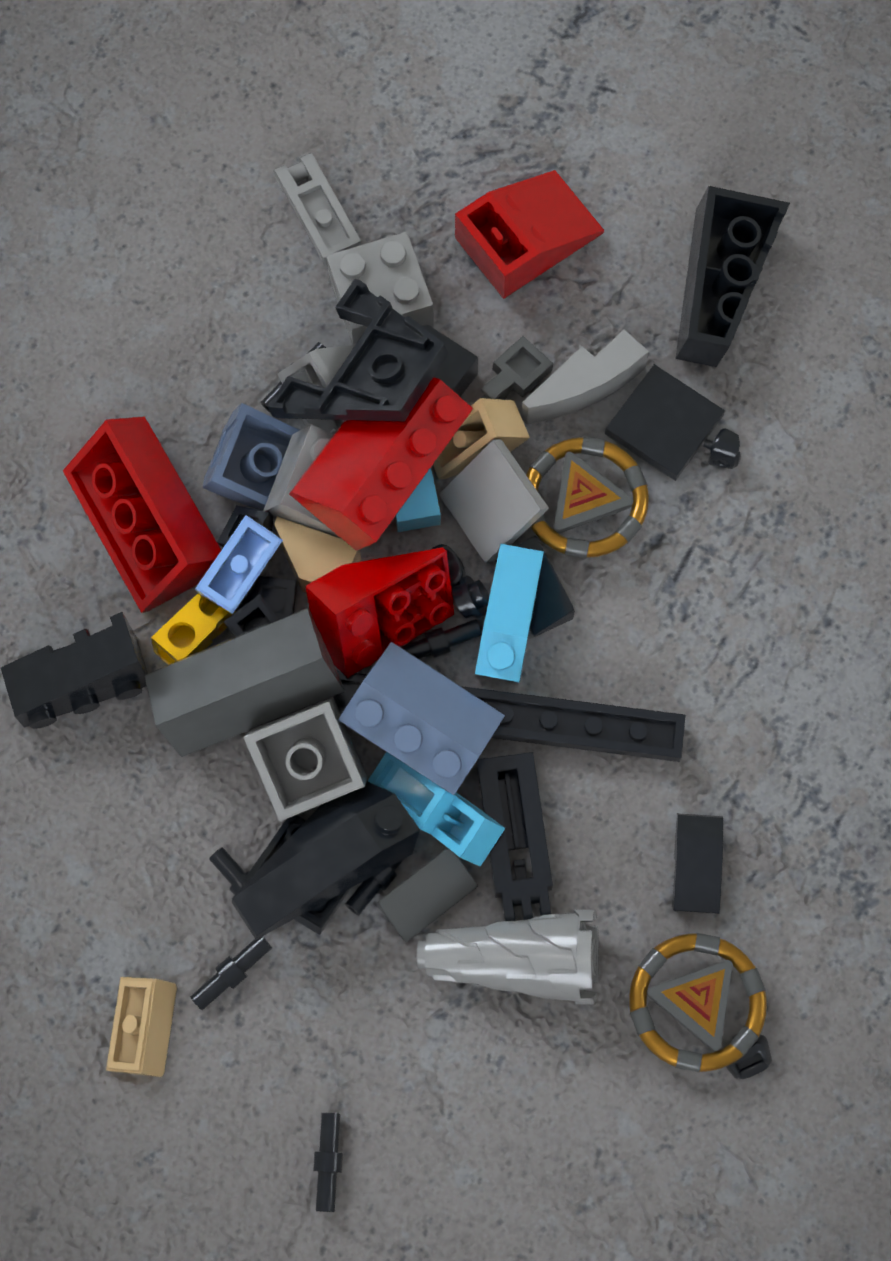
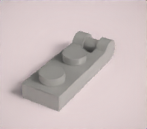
[273,153,361,266]

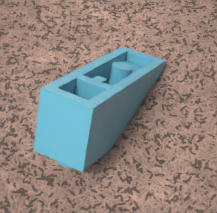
[475,544,544,682]

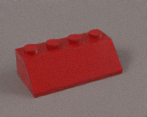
[289,377,473,551]
[63,417,221,613]

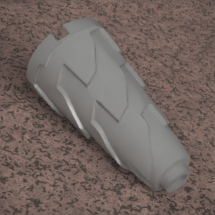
[417,910,599,1005]

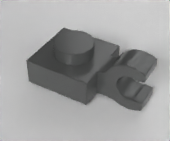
[481,336,553,400]

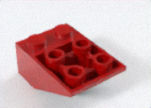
[455,170,604,299]
[305,547,454,678]

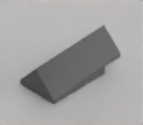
[145,607,345,757]

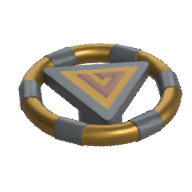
[526,437,649,558]
[629,933,767,1072]

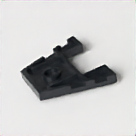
[268,279,448,422]

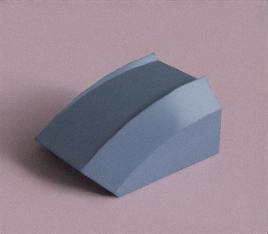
[203,403,299,511]

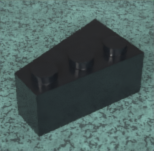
[0,612,148,729]

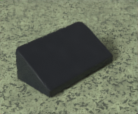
[495,536,575,637]

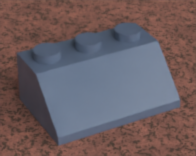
[338,642,505,795]

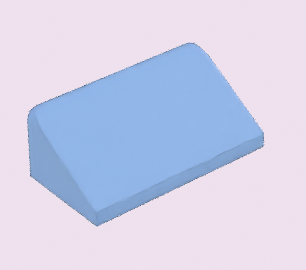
[195,515,283,614]

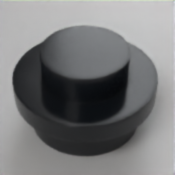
[452,575,489,619]

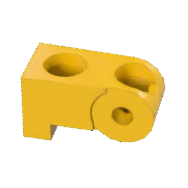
[151,593,236,665]

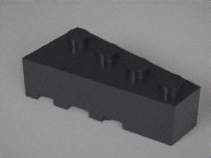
[675,186,790,367]

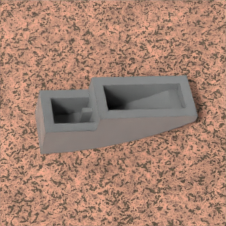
[521,329,649,424]

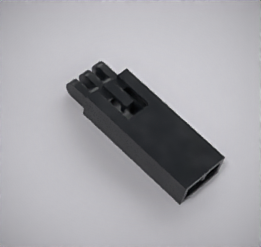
[477,752,553,921]

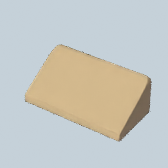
[106,977,177,1077]

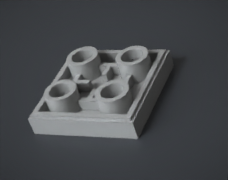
[439,439,549,563]

